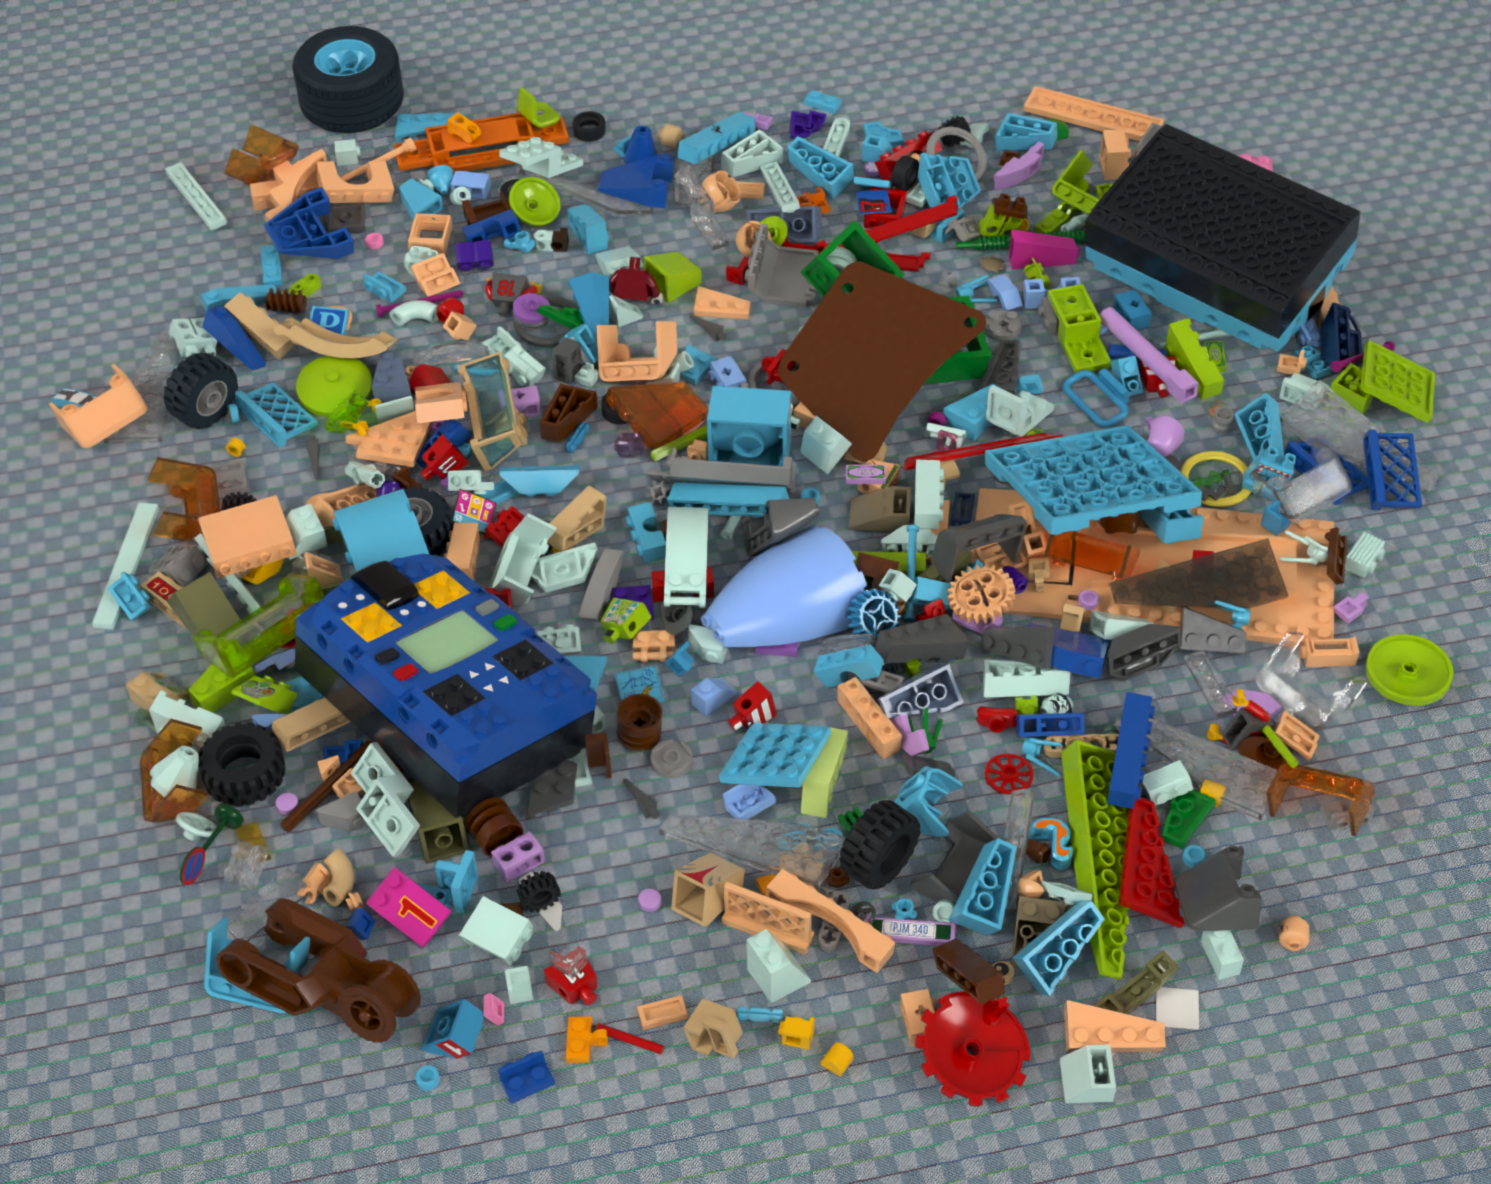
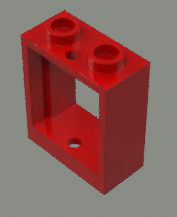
[864,187,907,228]

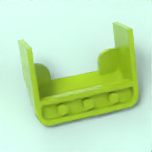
[1052,149,1100,216]

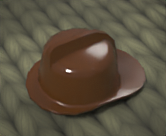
[1239,736,1289,770]

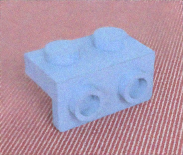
[723,784,776,824]

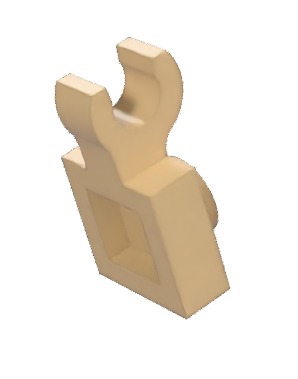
[1029,557,1050,592]

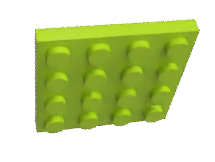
[1360,340,1435,423]

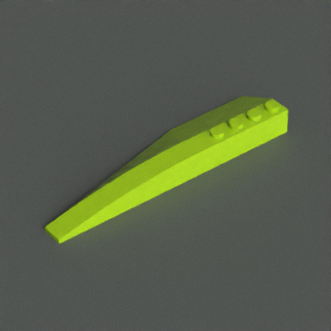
[1061,740,1129,980]

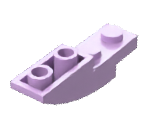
[993,141,1044,190]

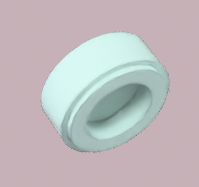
[933,899,955,923]

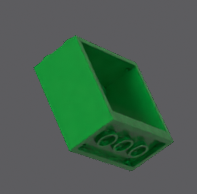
[800,220,905,298]
[923,295,992,385]

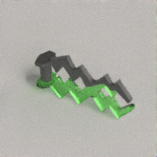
[1193,469,1236,501]

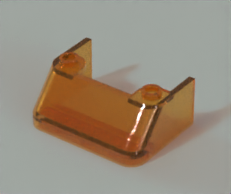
[224,124,299,186]
[148,457,221,541]
[1044,531,1141,583]
[140,719,208,823]
[1267,763,1375,836]

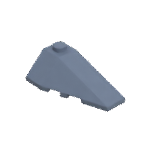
[747,206,822,243]
[878,664,964,718]

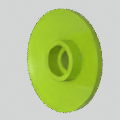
[760,216,788,246]

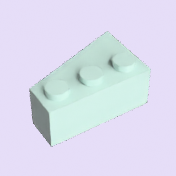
[721,129,784,177]

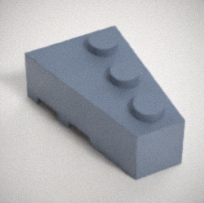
[372,351,412,403]

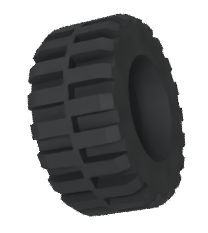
[198,722,286,807]
[839,800,921,889]

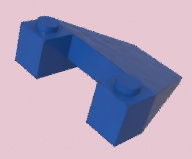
[598,153,675,209]
[264,187,354,259]

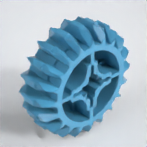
[846,589,902,645]

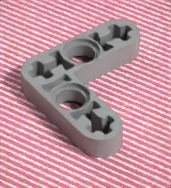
[811,885,850,952]

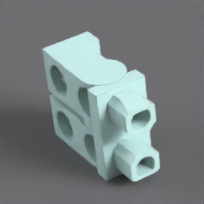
[169,318,217,357]

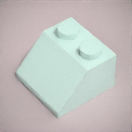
[800,416,852,474]
[285,503,328,560]

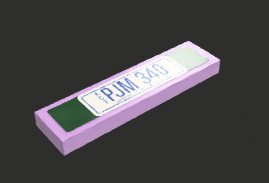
[864,916,955,946]

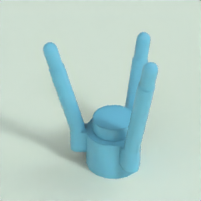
[956,274,998,303]
[1206,600,1250,629]
[1022,737,1065,777]

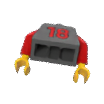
[485,272,542,317]
[1207,689,1276,751]

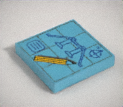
[614,666,664,703]

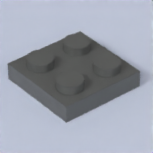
[329,203,365,233]

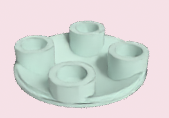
[404,245,439,276]

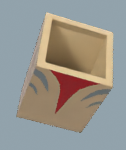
[671,852,745,927]

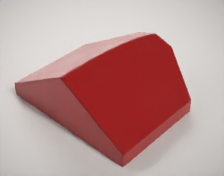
[409,364,452,395]

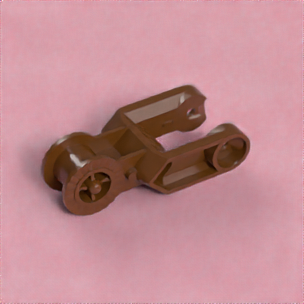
[216,898,421,1043]

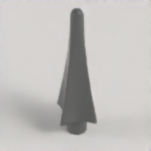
[690,314,727,342]
[305,435,320,480]
[623,778,660,819]

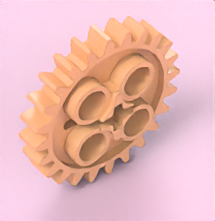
[947,564,1016,624]

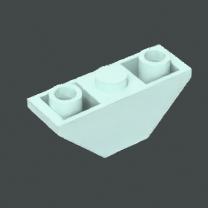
[881,525,937,557]

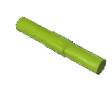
[1262,725,1298,768]

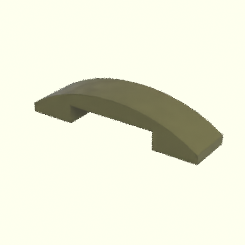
[1093,950,1179,1014]

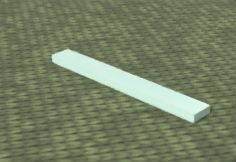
[92,503,159,630]

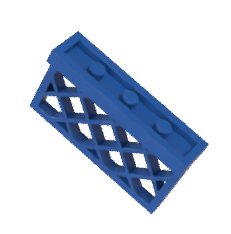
[1363,430,1422,510]
[1284,435,1369,505]

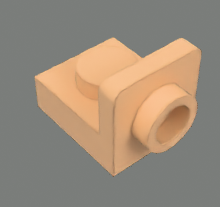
[687,439,708,461]

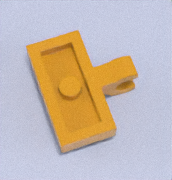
[565,1016,608,1063]

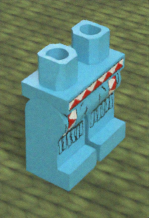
[1242,446,1296,500]

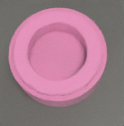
[365,233,384,249]

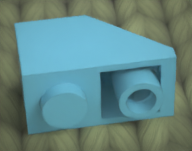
[862,134,893,162]
[1110,356,1143,396]

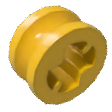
[226,438,246,457]

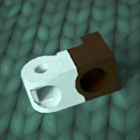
[534,228,569,252]

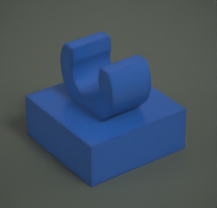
[345,908,376,940]

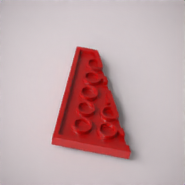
[1118,797,1185,928]

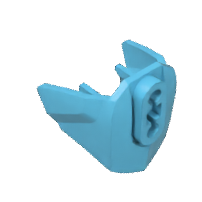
[894,766,963,837]

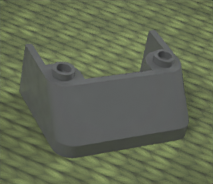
[931,514,1027,583]

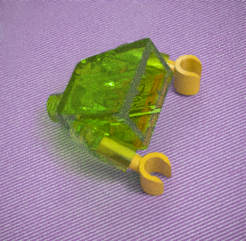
[325,390,382,436]

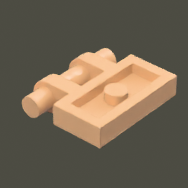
[633,630,675,662]

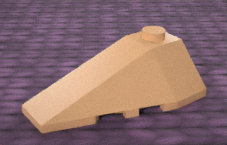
[313,484,377,527]

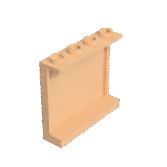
[198,495,297,579]

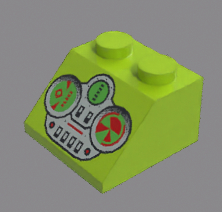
[231,675,298,715]

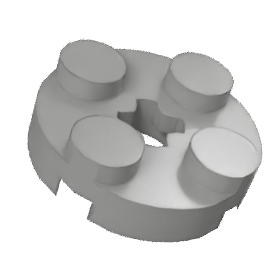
[984,310,1022,341]

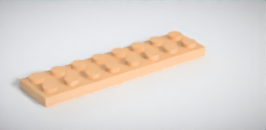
[1023,86,1165,141]

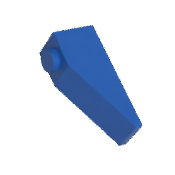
[1016,713,1085,737]

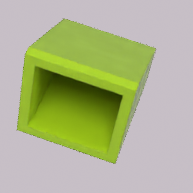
[643,252,702,303]

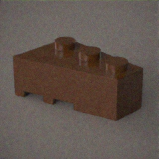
[540,383,598,443]

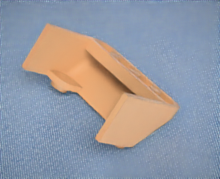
[597,321,677,382]
[49,364,148,448]

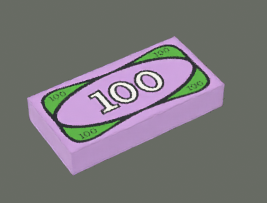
[846,465,886,484]

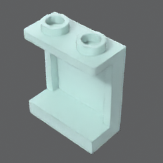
[459,896,533,966]

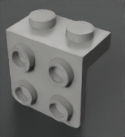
[148,545,209,587]

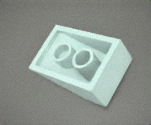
[595,246,644,279]

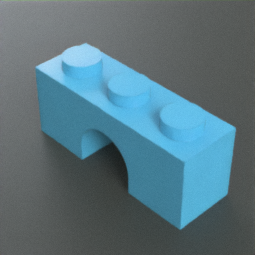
[625,502,666,563]
[814,644,884,688]

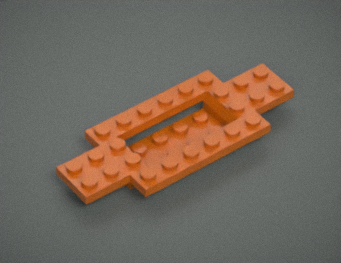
[394,112,569,173]

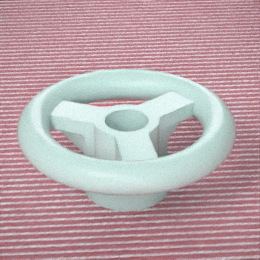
[176,812,217,842]

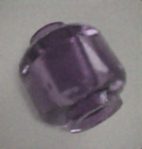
[613,432,644,458]

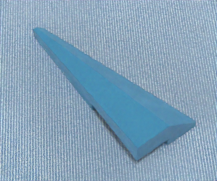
[567,272,609,340]

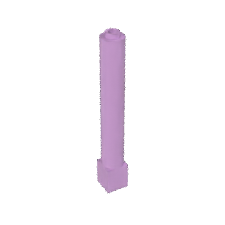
[1100,307,1198,404]

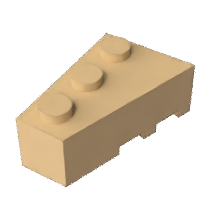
[547,485,607,552]

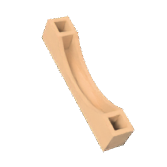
[765,869,896,973]

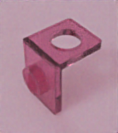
[930,430,957,453]

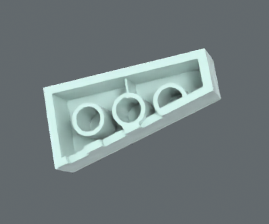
[914,459,944,529]
[983,659,1070,697]

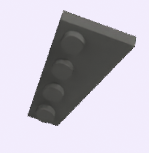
[979,340,1020,396]

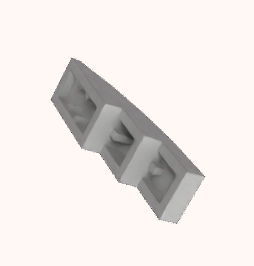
[578,549,625,622]

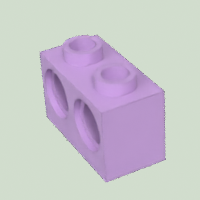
[491,832,545,883]

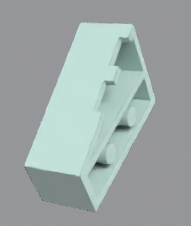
[149,690,226,747]

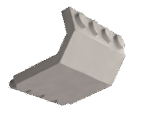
[745,224,819,308]

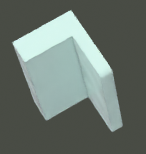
[374,396,415,424]

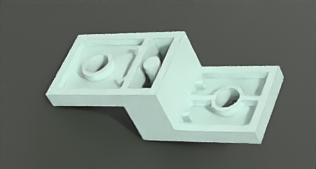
[499,137,583,178]
[351,742,420,857]

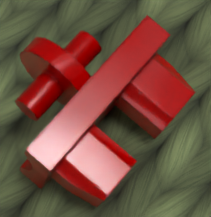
[761,348,795,385]

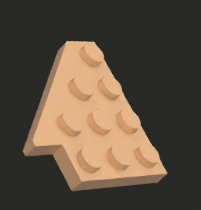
[346,411,433,467]

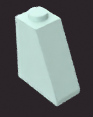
[1088,610,1154,640]

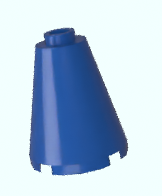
[624,126,657,164]

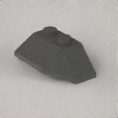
[1106,624,1182,681]

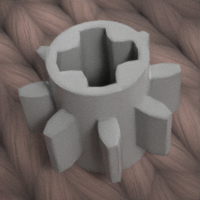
[645,480,669,504]

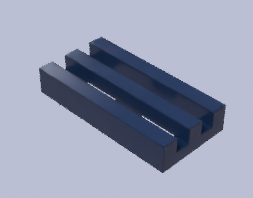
[951,492,975,526]

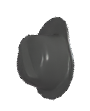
[660,593,694,634]

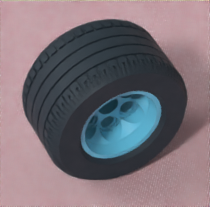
[292,26,404,133]

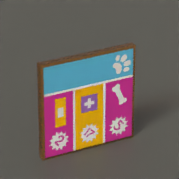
[452,489,496,535]

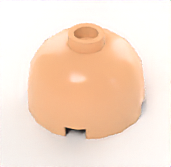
[735,221,772,257]

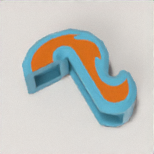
[1029,818,1073,871]

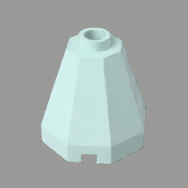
[150,746,199,800]

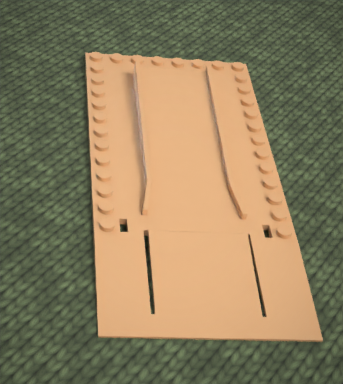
[971,488,1334,646]

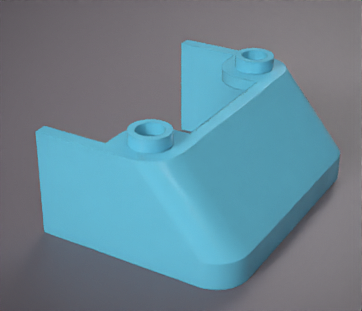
[204,917,310,1013]

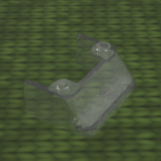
[1251,437,1352,524]
[1256,632,1367,730]

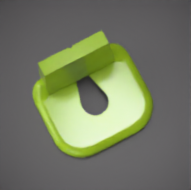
[516,87,560,129]

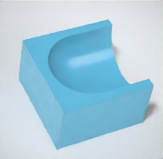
[707,386,791,467]

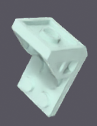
[986,385,1054,437]

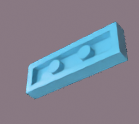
[260,245,283,286]

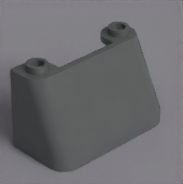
[742,498,819,556]

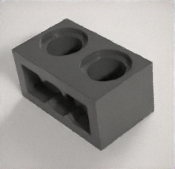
[552,337,582,385]

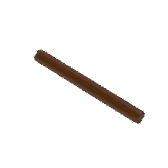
[280,740,373,833]

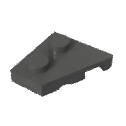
[901,753,955,777]

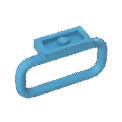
[1063,368,1129,428]

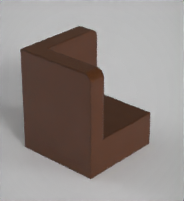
[392,465,422,490]

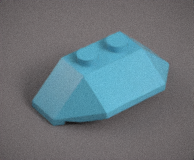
[499,465,580,497]

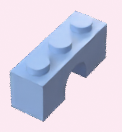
[1022,277,1081,309]

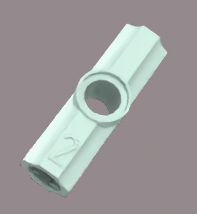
[345,461,385,488]

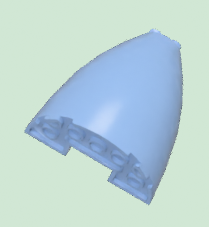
[701,525,870,647]

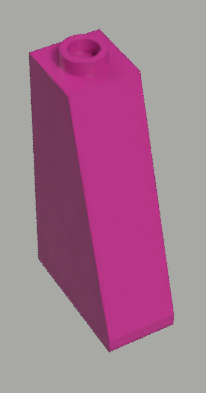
[1009,230,1080,270]

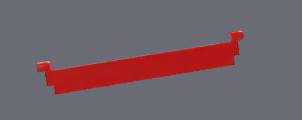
[816,195,958,250]
[782,238,931,272]
[904,432,1063,471]

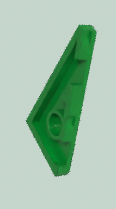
[537,305,584,329]

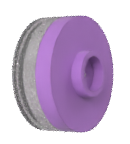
[513,293,550,330]

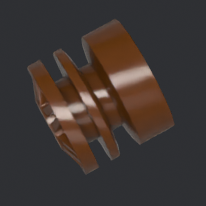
[617,693,663,751]
[465,797,524,857]

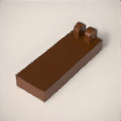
[1324,527,1347,585]

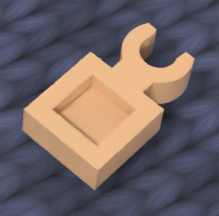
[297,863,332,905]

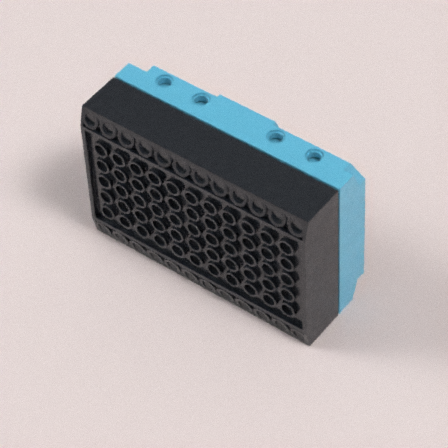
[1085,124,1361,352]

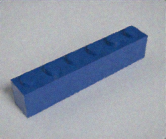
[1107,692,1155,809]

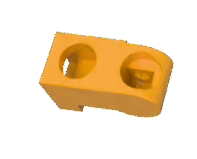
[447,112,481,143]

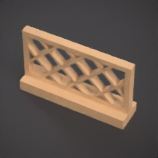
[721,882,814,955]

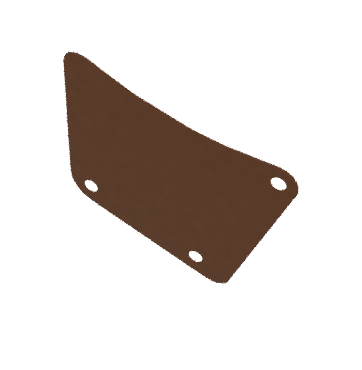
[779,262,986,462]

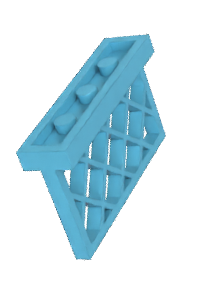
[235,382,318,448]

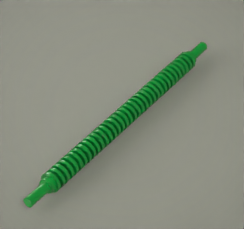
[956,230,1086,251]

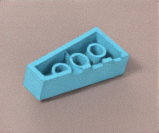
[787,136,854,200]
[1234,393,1284,460]
[948,838,1017,936]

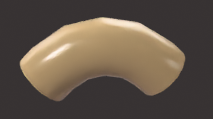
[323,848,355,906]

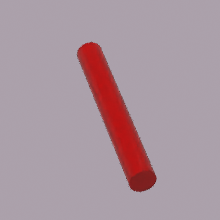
[596,1023,664,1054]

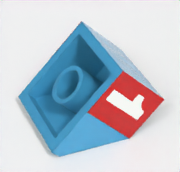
[422,998,484,1059]

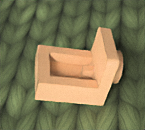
[1277,350,1307,375]

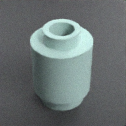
[450,187,471,206]

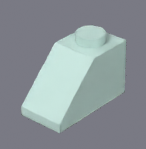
[688,624,728,664]

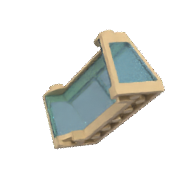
[457,352,523,472]

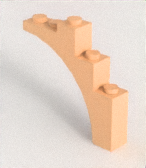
[265,149,327,222]

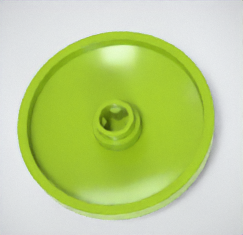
[296,356,373,418]
[1366,634,1454,706]

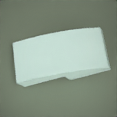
[960,123,989,148]

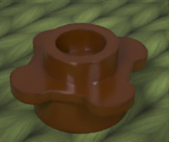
[825,865,850,888]

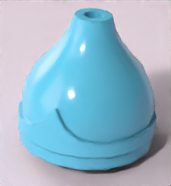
[428,165,454,195]

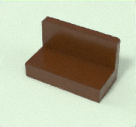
[585,732,612,779]

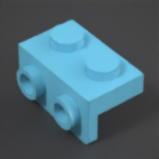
[363,271,406,303]
[108,571,153,621]

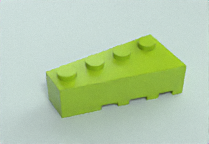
[1164,318,1224,400]

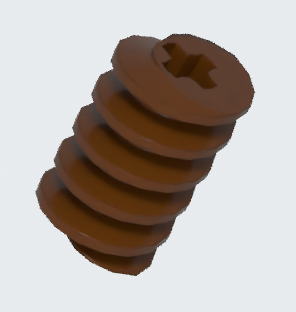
[266,288,307,313]

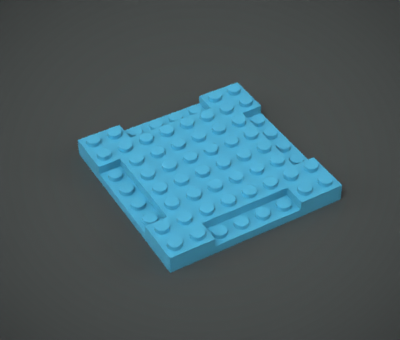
[985,425,1202,535]

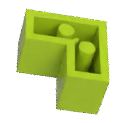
[1327,363,1373,417]

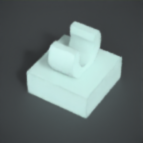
[574,362,600,388]

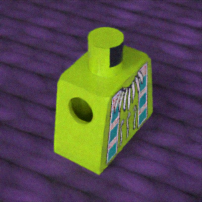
[601,598,651,644]

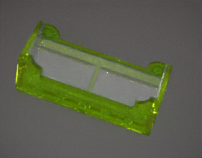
[191,574,325,678]

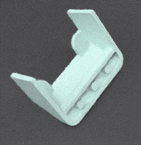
[488,513,557,607]

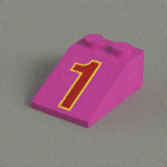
[366,867,452,948]

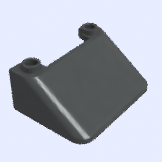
[910,811,998,904]
[1174,846,1262,931]

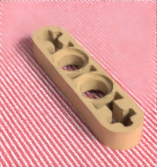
[1043,734,1119,758]

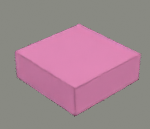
[483,993,504,1025]

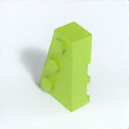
[188,645,255,713]

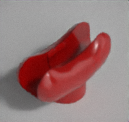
[976,706,1018,733]

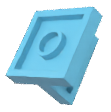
[435,850,479,914]

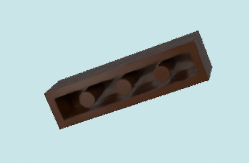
[932,938,1005,1004]

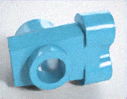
[504,231,535,253]

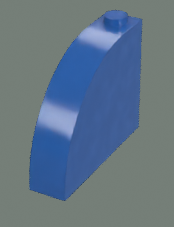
[1026,622,1110,678]

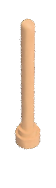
[340,137,417,182]

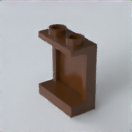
[462,192,510,225]

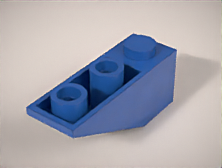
[416,419,472,469]

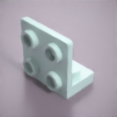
[1279,373,1329,411]

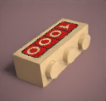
[140,571,186,628]

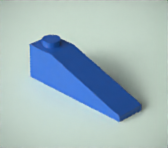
[202,305,266,371]

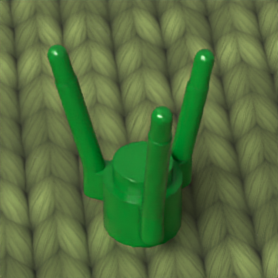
[908,707,943,754]

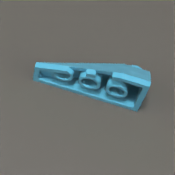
[199,284,277,313]

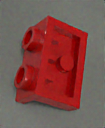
[483,506,525,548]

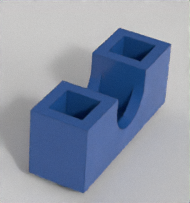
[462,209,521,242]

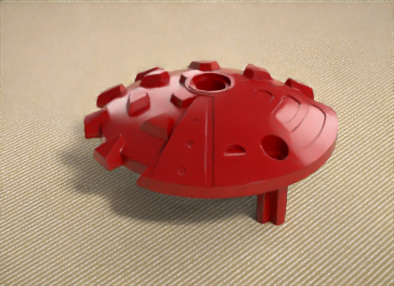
[915,991,1031,1107]

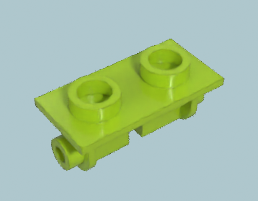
[1024,258,1051,289]

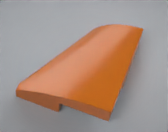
[797,186,830,214]

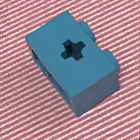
[1113,290,1152,330]

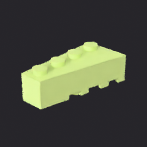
[800,727,848,818]

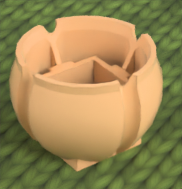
[700,170,741,213]

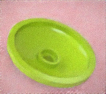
[509,177,561,227]

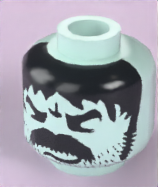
[1040,693,1073,714]

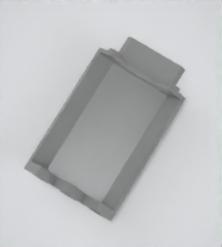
[647,448,797,493]

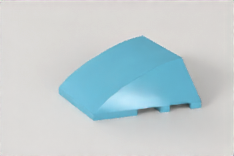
[917,152,981,209]

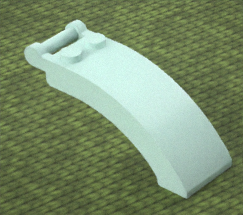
[664,507,708,608]

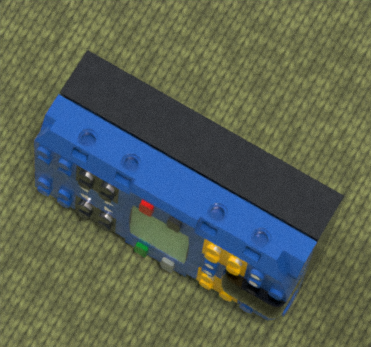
[295,553,597,818]

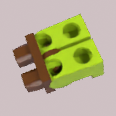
[978,193,1026,238]

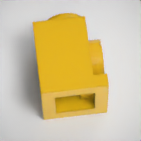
[778,1016,815,1050]

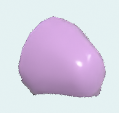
[1145,416,1185,458]

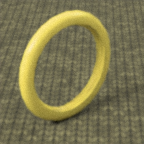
[1180,451,1252,507]

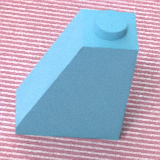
[399,178,443,221]

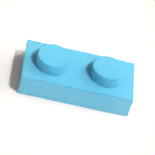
[804,90,842,114]

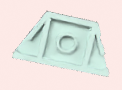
[531,542,598,593]

